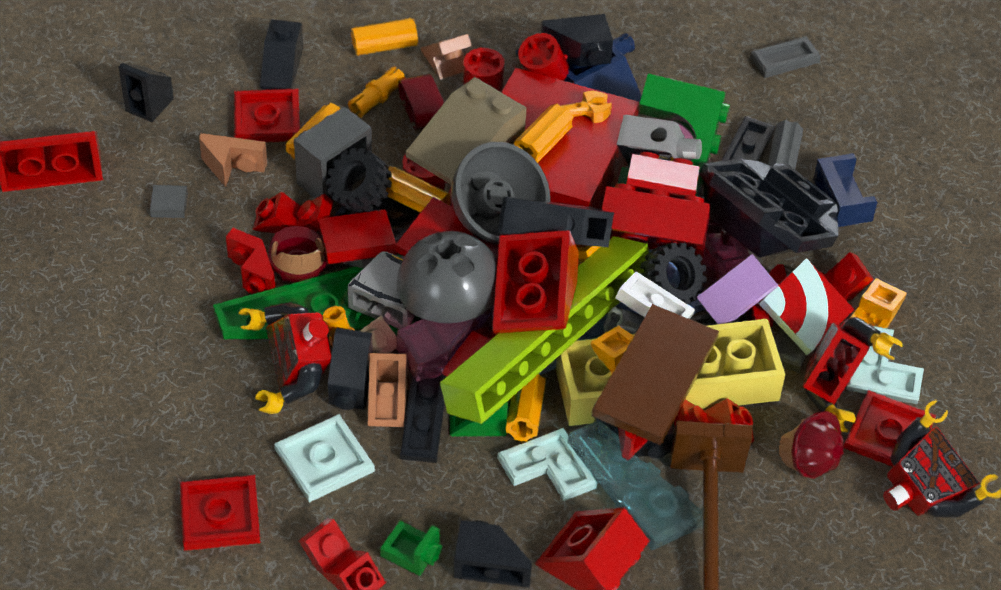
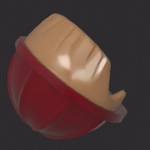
[268,226,327,283]
[779,411,844,479]

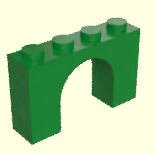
[617,73,730,199]

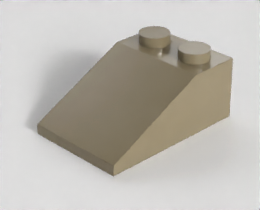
[406,77,526,185]

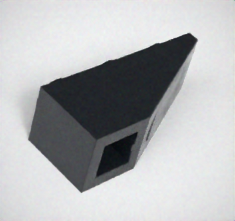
[498,196,614,247]

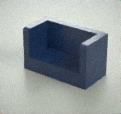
[813,153,877,227]

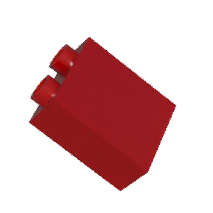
[501,68,640,209]

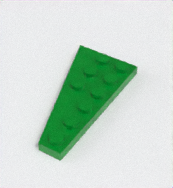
[213,254,420,340]

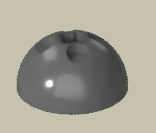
[451,142,550,244]
[397,231,498,323]

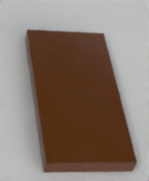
[592,304,719,445]

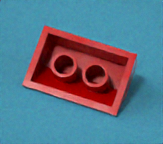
[0,131,103,192]
[602,184,710,259]

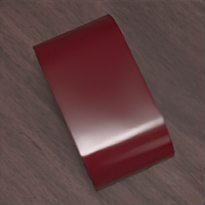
[398,73,444,130]

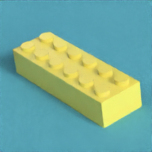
[556,319,785,426]

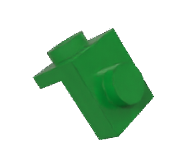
[380,521,442,576]

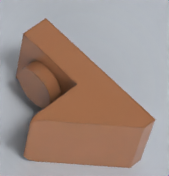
[421,34,472,79]
[199,133,267,187]
[368,353,410,427]

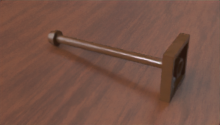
[670,421,752,590]

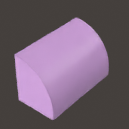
[697,254,778,324]

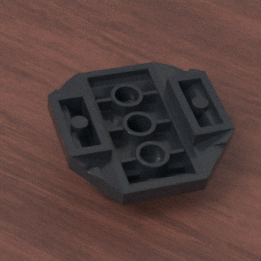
[699,159,838,258]

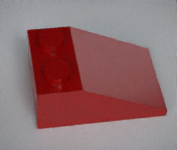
[492,230,579,334]

